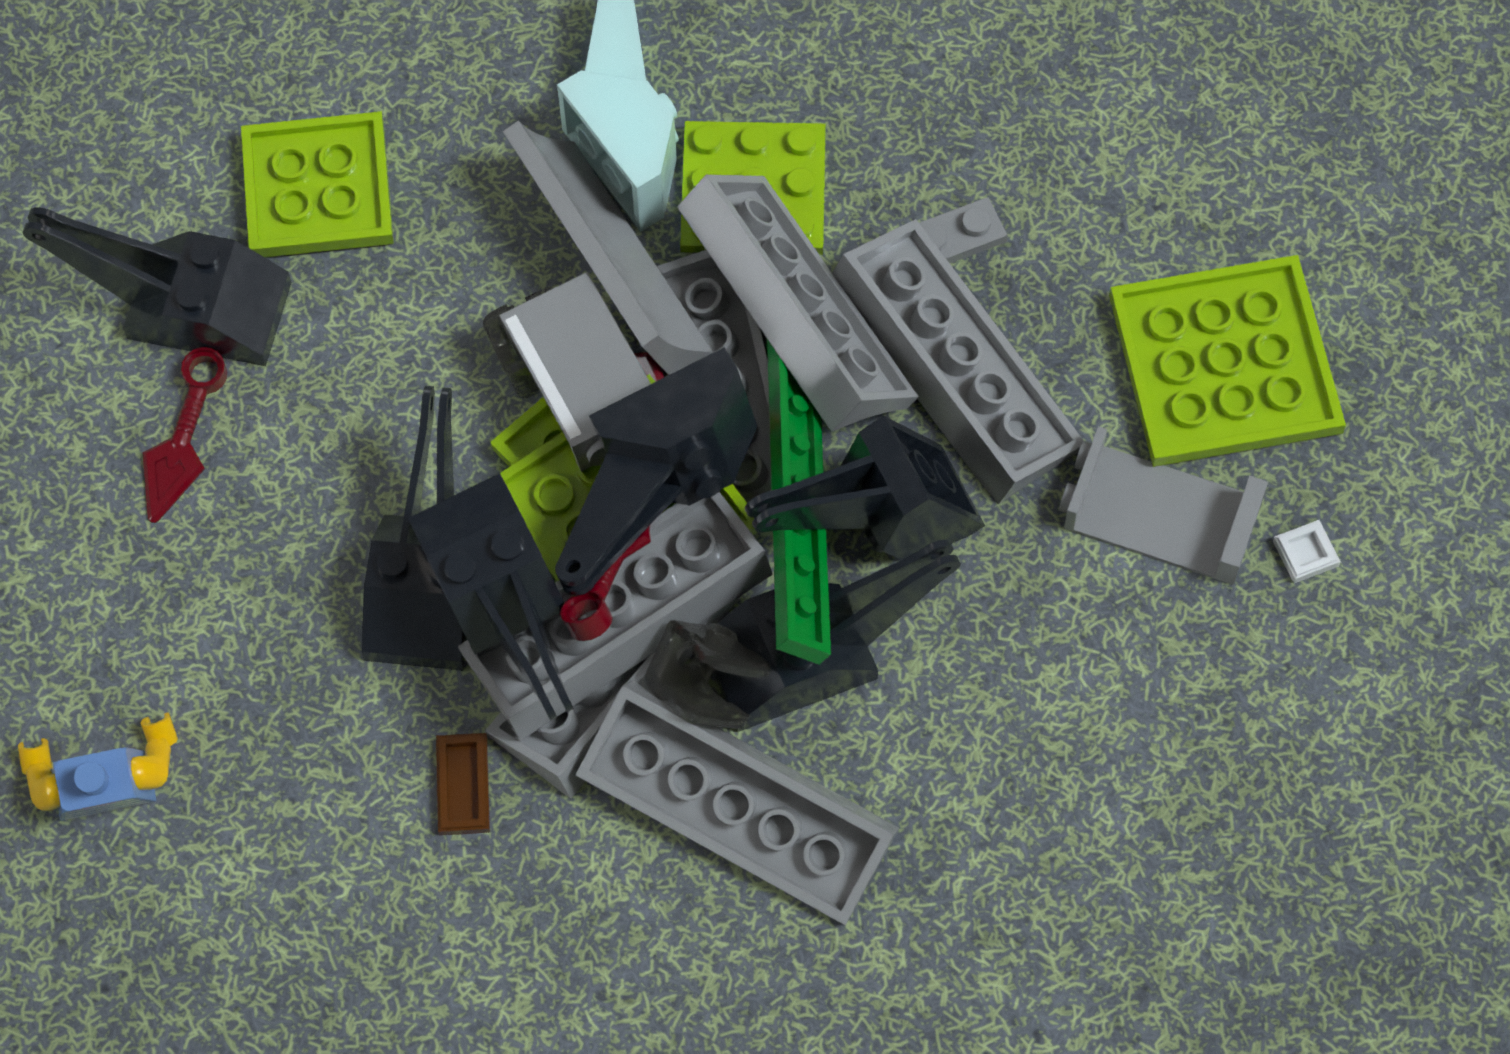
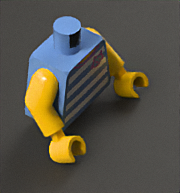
[18,712,178,821]

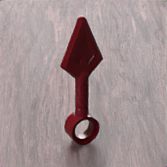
[143,347,228,523]
[560,526,651,641]

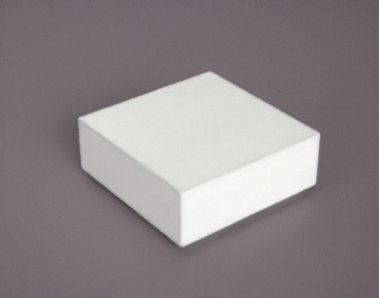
[1273,520,1341,583]

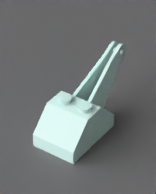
[557,0,679,232]

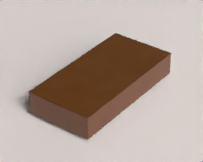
[436,733,490,836]

